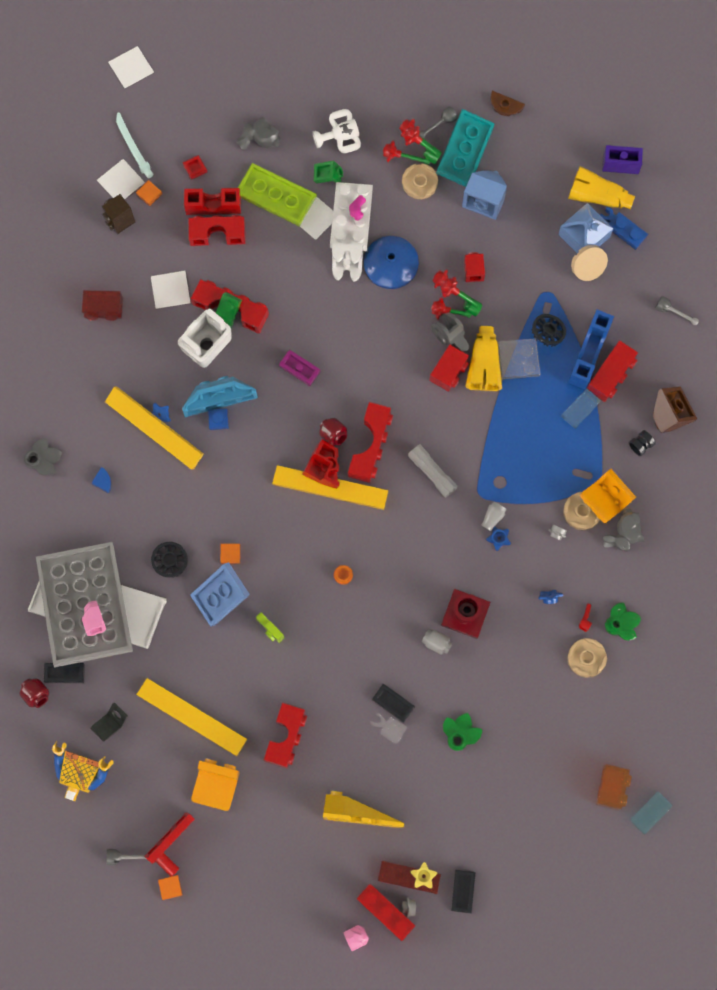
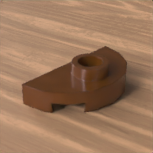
[490,90,525,116]

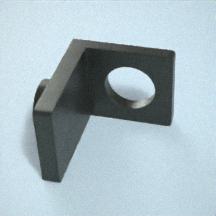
[90,703,128,742]

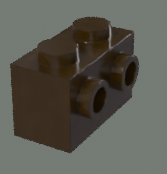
[102,194,135,234]

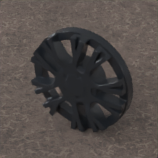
[531,314,566,347]
[151,542,188,578]

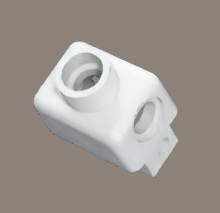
[178,308,232,368]

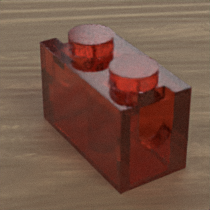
[82,290,123,321]

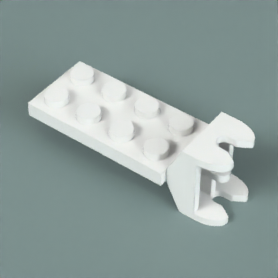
[330,182,373,282]

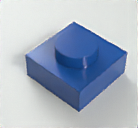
[208,408,229,430]

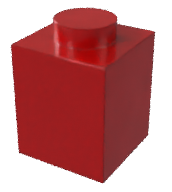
[464,252,485,282]

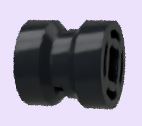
[629,430,656,456]

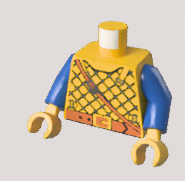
[52,741,114,801]

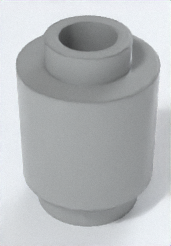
[422,629,452,655]

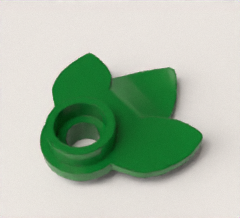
[605,603,641,641]
[443,713,483,751]

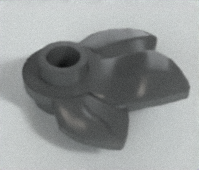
[24,438,62,475]

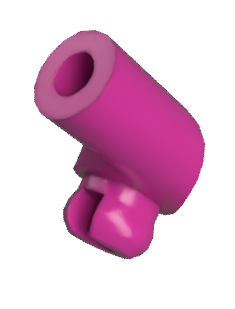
[349,195,366,221]

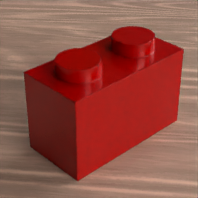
[429,345,470,392]

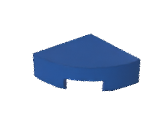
[92,467,111,493]

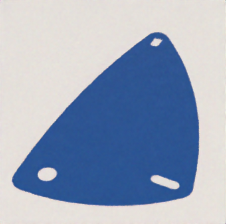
[477,292,602,504]

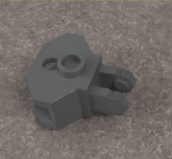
[430,312,469,352]

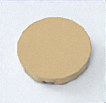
[402,164,438,200]
[571,245,608,281]
[563,492,600,530]
[567,638,607,678]

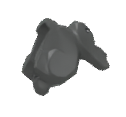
[236,116,280,150]
[603,508,644,552]

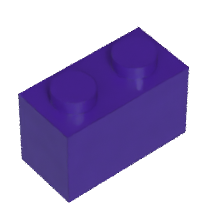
[602,145,643,174]

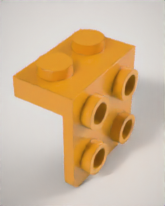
[580,469,636,523]
[191,758,240,811]

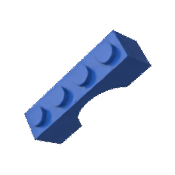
[568,310,614,389]

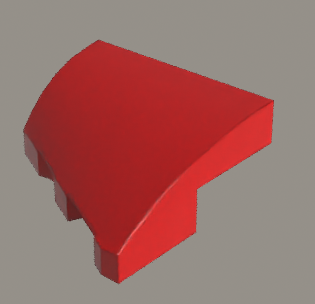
[302,439,340,489]

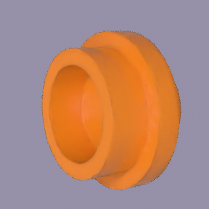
[334,565,353,585]

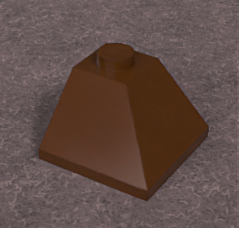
[653,386,697,433]

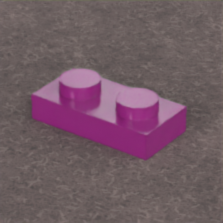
[279,349,321,386]

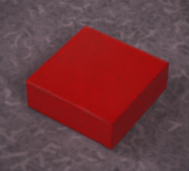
[183,155,207,180]

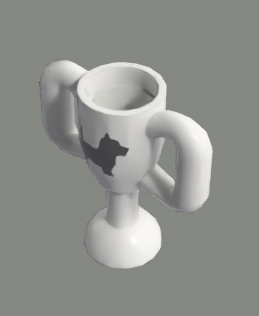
[312,109,361,153]

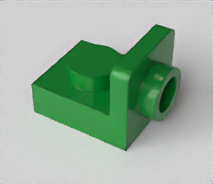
[313,160,343,184]

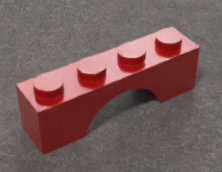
[191,279,269,334]
[348,402,394,483]

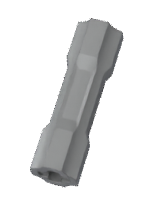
[408,444,458,498]

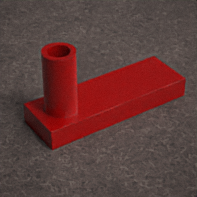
[144,812,195,877]

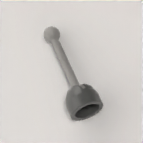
[655,296,699,325]
[106,849,146,865]

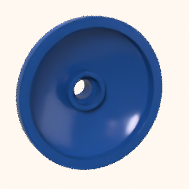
[364,236,419,289]

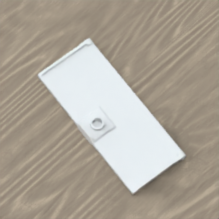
[28,581,167,649]

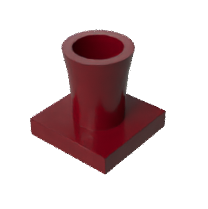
[441,589,491,639]

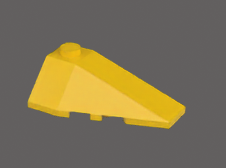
[323,791,404,828]

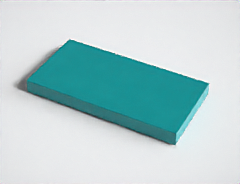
[436,109,495,187]

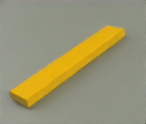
[105,386,204,470]
[272,465,388,510]
[136,678,247,756]

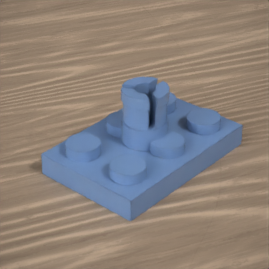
[190,562,250,627]

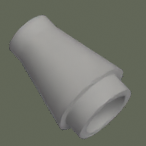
[481,501,507,531]

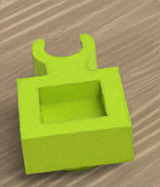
[255,612,284,643]

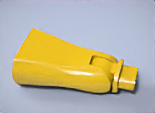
[568,166,635,209]
[465,326,502,391]

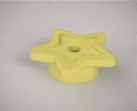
[411,862,437,889]

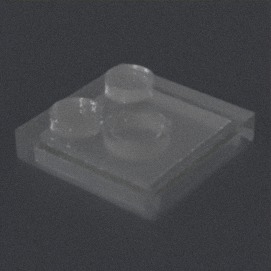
[498,338,540,379]

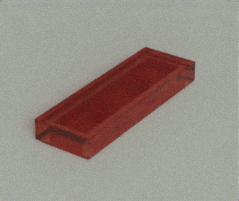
[378,861,441,894]

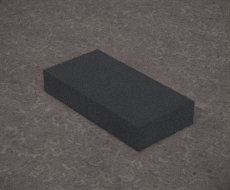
[44,663,85,683]
[372,684,415,723]
[451,870,476,914]

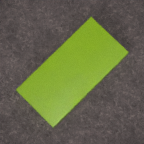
[238,163,317,227]

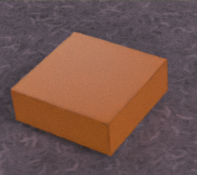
[136,180,162,206]
[220,544,240,564]
[158,875,183,900]

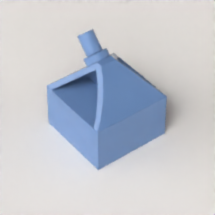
[462,171,507,220]
[558,203,613,254]

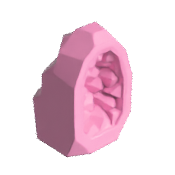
[82,601,106,636]
[343,925,369,951]

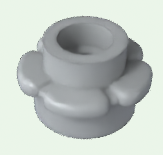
[548,525,567,540]
[401,897,416,918]

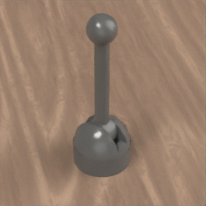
[419,107,457,138]

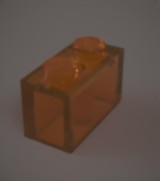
[596,764,632,811]

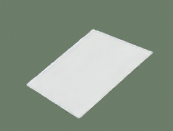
[108,46,154,88]
[97,159,145,199]
[300,197,333,240]
[151,271,190,309]

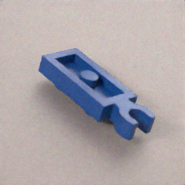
[600,207,648,250]

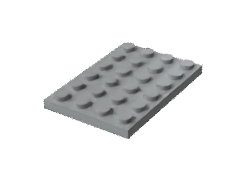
[36,542,133,667]

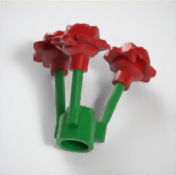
[383,119,442,165]
[431,270,482,320]

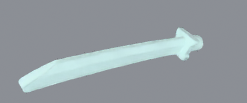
[116,113,154,178]

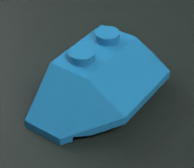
[182,376,258,417]

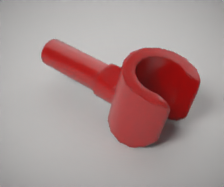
[579,604,592,632]

